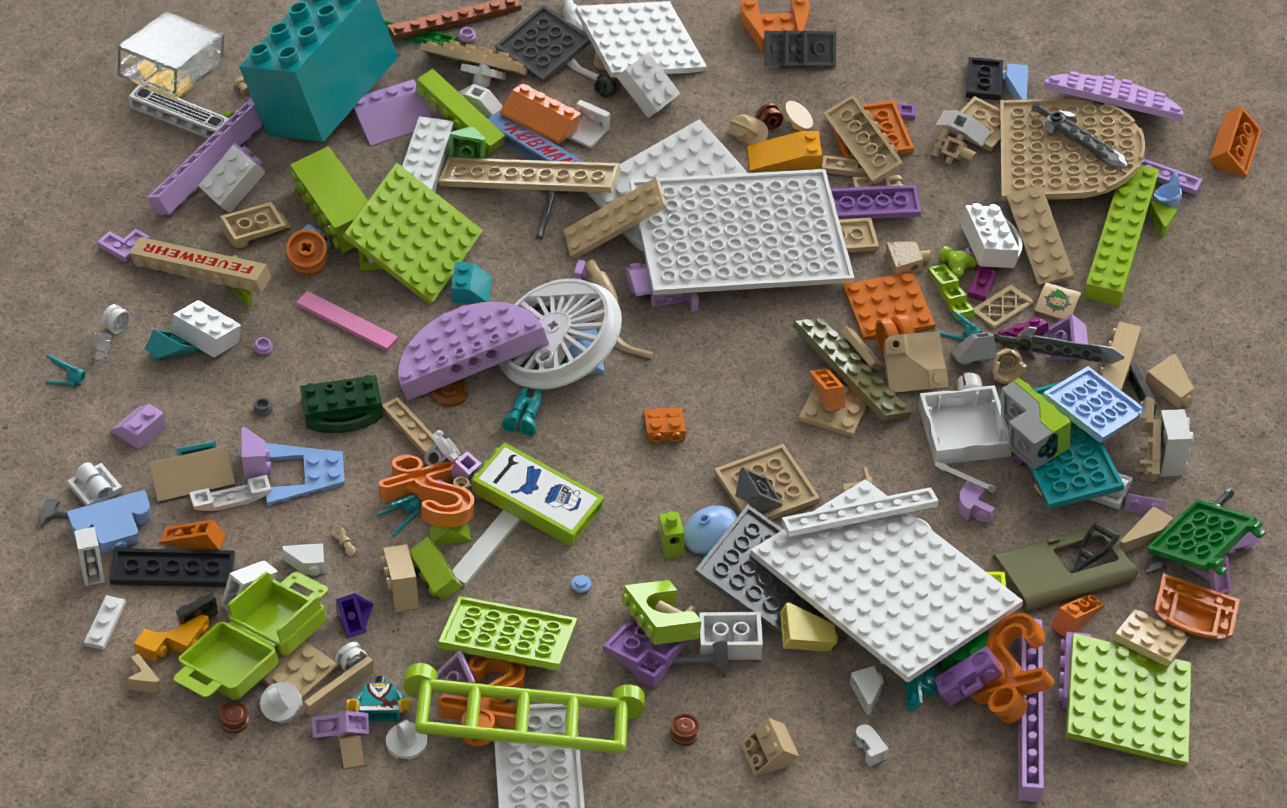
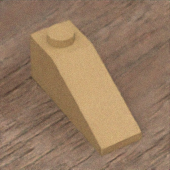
[1119,506,1173,553]

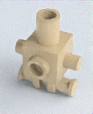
[931,128,977,165]

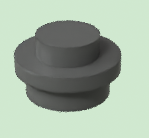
[253,398,273,416]

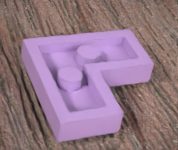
[97,229,150,262]

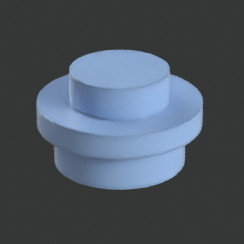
[571,575,591,593]

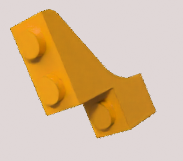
[134,615,211,663]

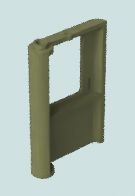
[993,524,1138,613]

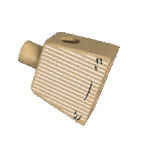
[886,241,931,275]

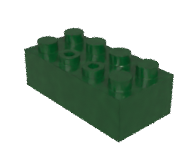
[300,375,383,433]

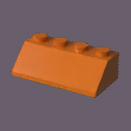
[499,84,581,144]
[1210,106,1262,176]

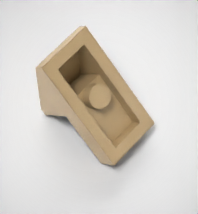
[128,654,161,693]
[337,734,365,769]

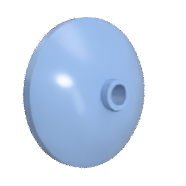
[683,506,737,554]

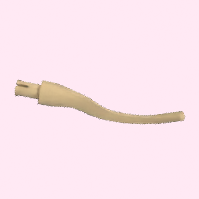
[585,260,653,359]

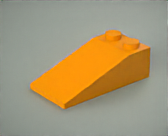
[747,131,822,172]

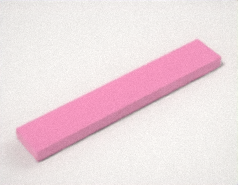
[296,291,398,352]

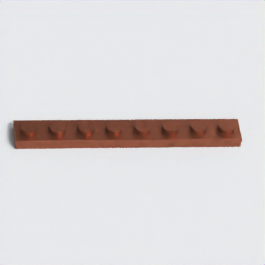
[388,0,521,40]

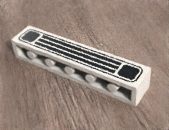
[129,83,229,138]

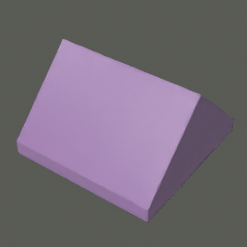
[437,650,476,698]

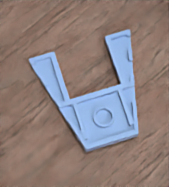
[266,443,345,506]

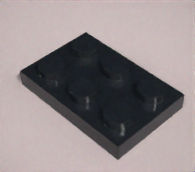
[966,57,1003,100]

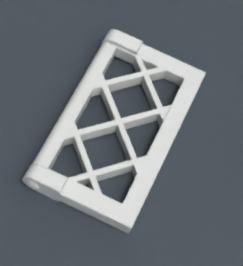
[935,462,996,493]

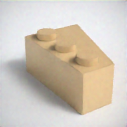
[381,544,419,612]

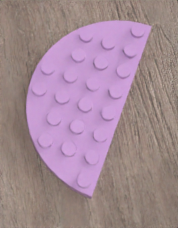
[1043,71,1183,122]

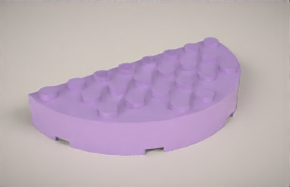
[398,302,549,401]

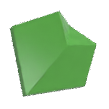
[449,126,485,159]

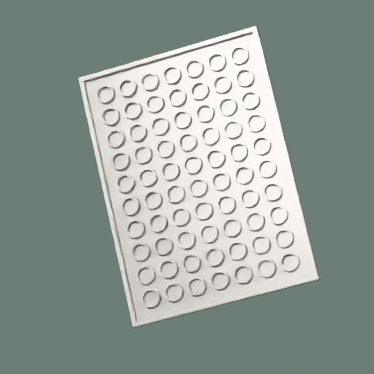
[629,169,854,295]
[750,479,1023,683]

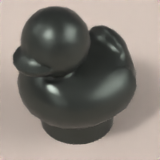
[594,76,617,98]

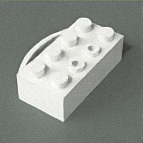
[960,203,1022,268]

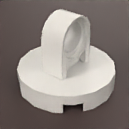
[425,430,461,466]
[260,682,303,724]
[386,720,427,760]

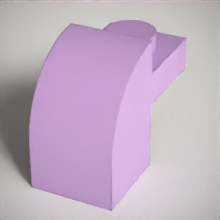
[451,451,482,499]
[958,481,995,524]

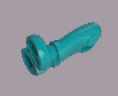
[501,387,542,436]

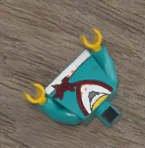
[346,676,412,722]

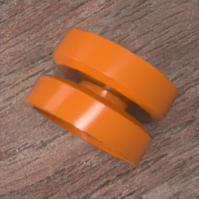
[286,229,328,276]
[875,314,914,357]

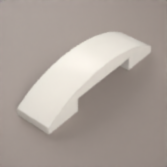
[189,475,272,511]

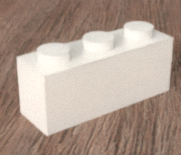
[74,527,105,586]

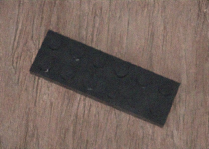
[109,548,235,587]

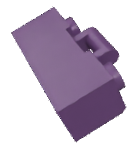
[934,646,1003,706]

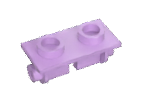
[1124,493,1167,514]

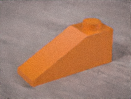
[810,368,846,412]
[159,519,226,550]

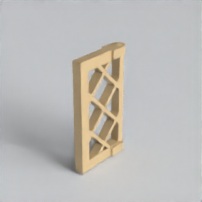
[973,285,1034,330]

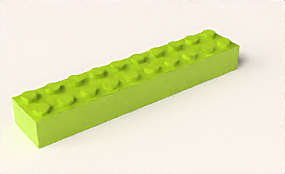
[1084,165,1159,306]

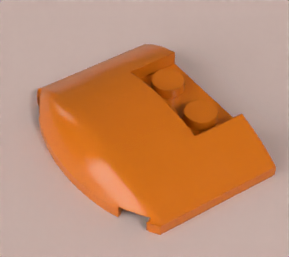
[1154,573,1240,639]

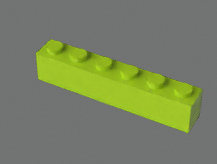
[415,69,505,155]

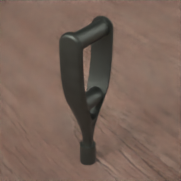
[1070,521,1120,573]

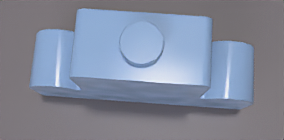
[67,490,151,553]

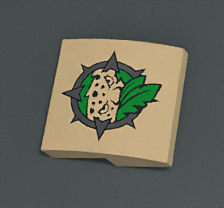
[1034,282,1081,320]

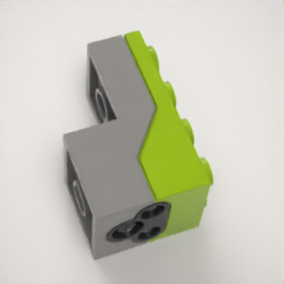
[1001,378,1071,470]

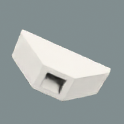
[459,84,503,119]
[935,110,990,147]

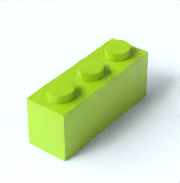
[409,537,462,600]

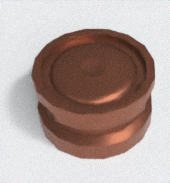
[756,103,784,130]
[219,701,249,733]
[670,713,700,746]

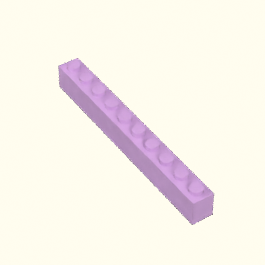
[147,97,263,216]
[1018,619,1044,803]

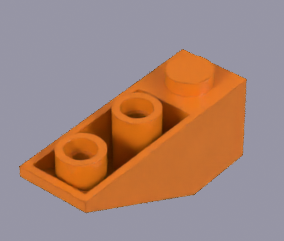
[1050,594,1104,637]

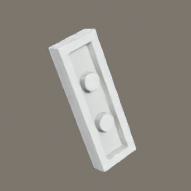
[84,595,126,650]

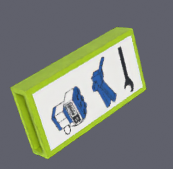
[471,442,604,547]

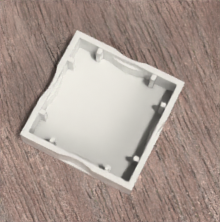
[918,385,1011,464]

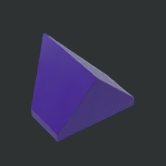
[336,593,374,638]

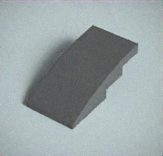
[764,31,836,66]

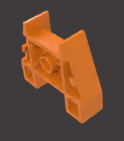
[739,0,810,53]

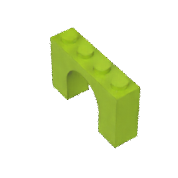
[621,580,702,645]

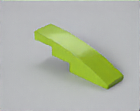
[928,264,975,320]

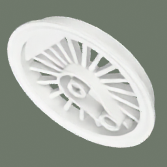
[499,279,622,390]

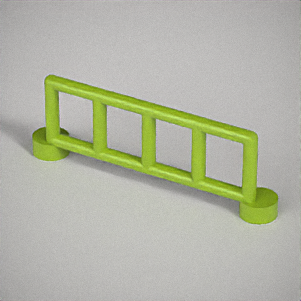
[403,663,645,754]

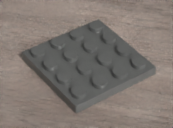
[495,4,591,83]

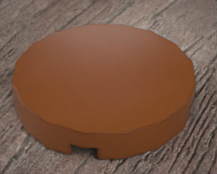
[431,379,468,407]

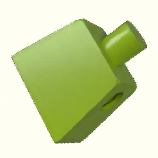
[657,511,684,558]

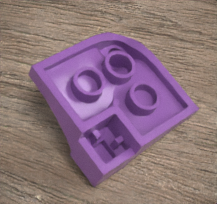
[603,620,688,689]

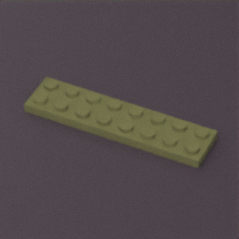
[792,318,912,421]

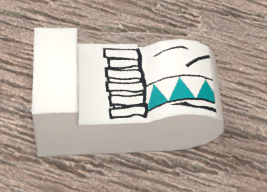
[855,725,889,767]

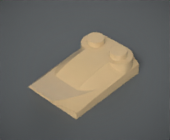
[220,202,291,248]

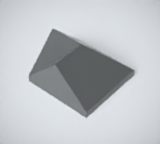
[735,467,783,514]

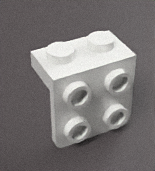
[568,100,610,148]

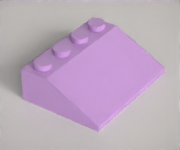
[350,79,432,146]

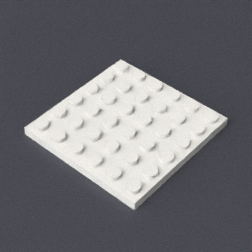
[575,1,707,78]

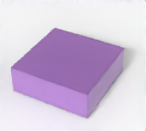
[898,103,916,120]

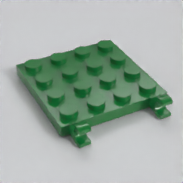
[1146,499,1266,575]

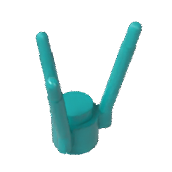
[933,310,982,341]
[46,354,86,387]
[377,494,422,537]

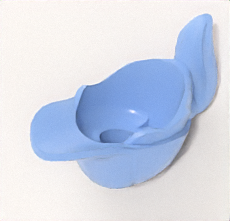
[1154,172,1182,209]

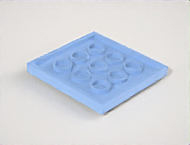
[1042,367,1141,443]

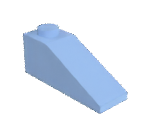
[1002,63,1028,100]

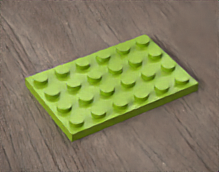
[438,596,577,671]

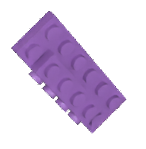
[831,185,921,220]

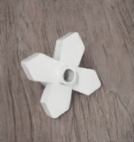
[460,64,506,89]

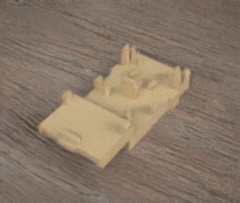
[1135,397,1162,483]

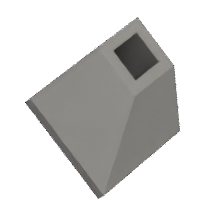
[950,332,996,365]

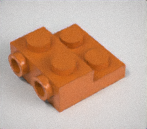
[644,407,686,443]

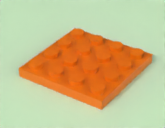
[830,100,914,159]
[842,272,936,340]

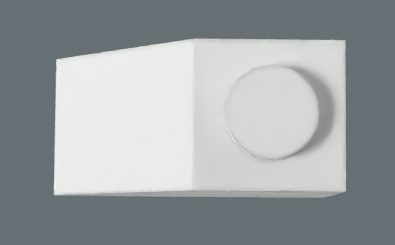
[283,543,325,576]
[850,666,884,715]

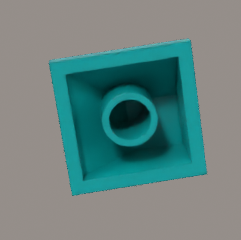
[144,329,201,360]

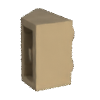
[740,718,799,776]

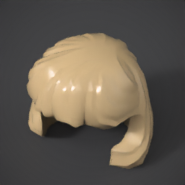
[992,348,1027,385]

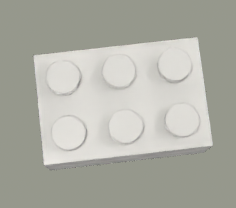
[616,51,680,118]
[198,145,266,213]
[171,300,241,357]
[1160,409,1194,477]
[699,612,763,660]

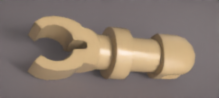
[331,525,358,558]

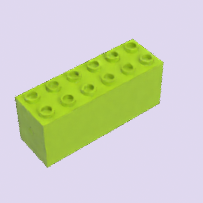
[290,146,368,254]

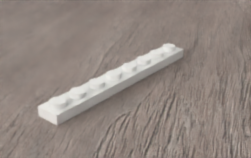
[782,487,938,537]

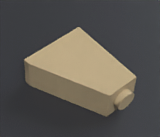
[1146,354,1194,409]

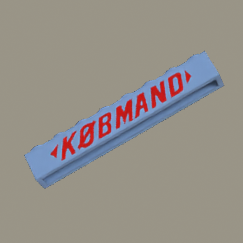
[488,110,592,199]

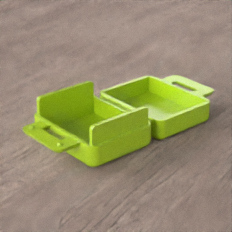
[173,571,328,700]

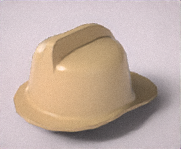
[729,114,768,145]

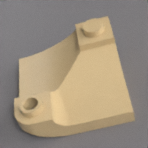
[884,331,949,393]

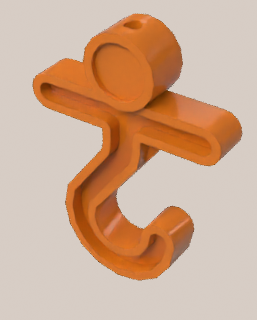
[379,455,474,527]
[970,613,1054,724]
[437,655,525,746]

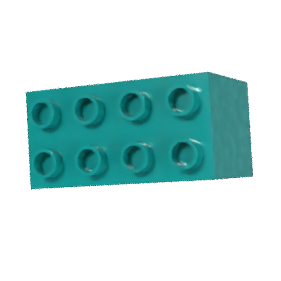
[239,0,398,142]

